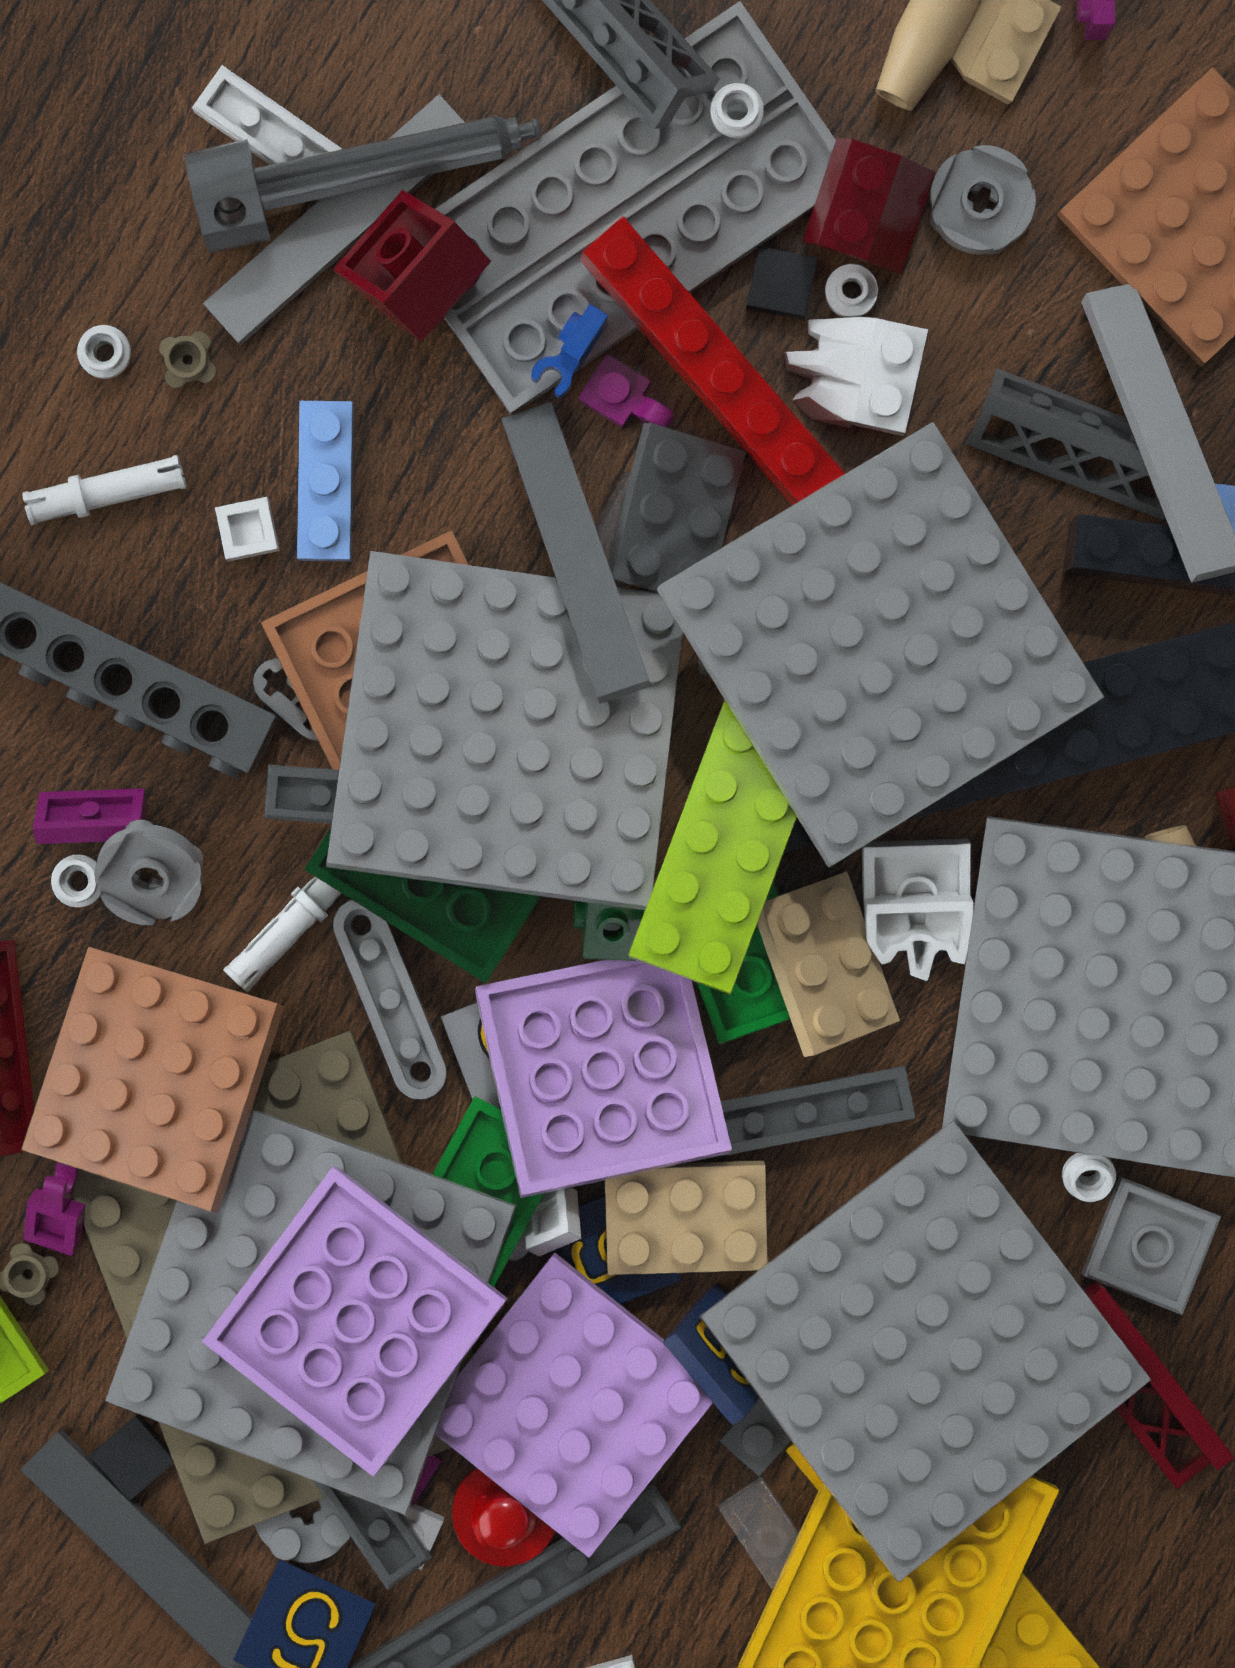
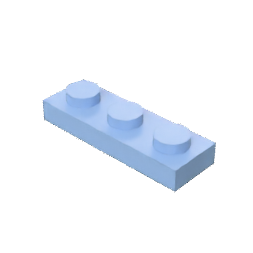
[297,401,354,562]

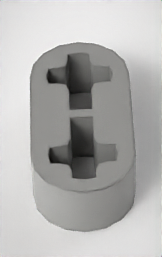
[253,658,318,741]

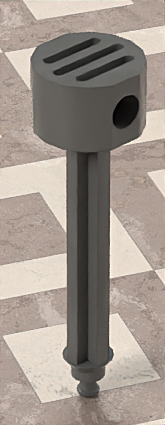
[184,114,542,254]

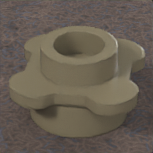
[159,331,217,389]
[0,1243,59,1305]

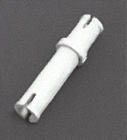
[22,455,186,526]
[223,877,342,993]

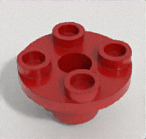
[452,1467,555,1567]

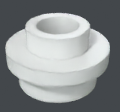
[710,83,764,138]
[825,264,878,318]
[77,325,131,379]
[51,855,102,907]
[1062,1153,1116,1202]

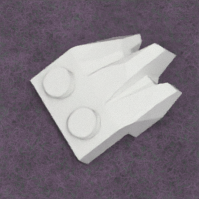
[784,317,928,436]
[862,838,973,981]

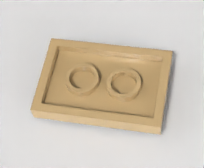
[757,871,900,1057]
[605,1161,767,1275]

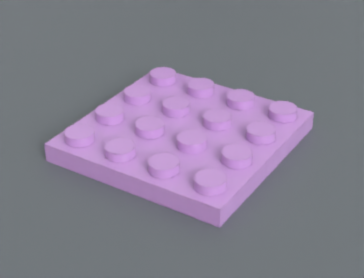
[475,960,732,1198]
[202,1166,508,1477]
[436,1253,713,1558]

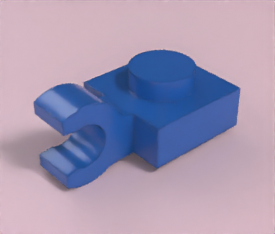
[531,304,608,398]

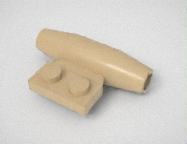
[876,0,1061,111]

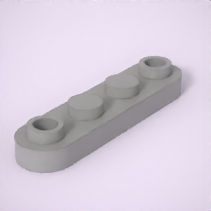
[333,900,448,1099]

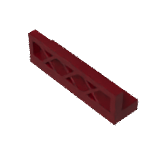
[0,940,34,1157]
[1082,1280,1235,1489]

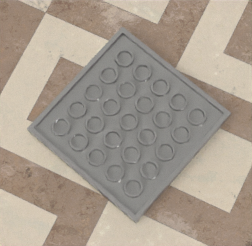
[657,422,1104,867]
[326,551,683,910]
[942,816,1235,1177]
[105,1108,517,1515]
[699,1121,1151,1582]

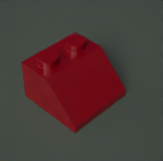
[803,138,936,275]
[333,190,491,342]

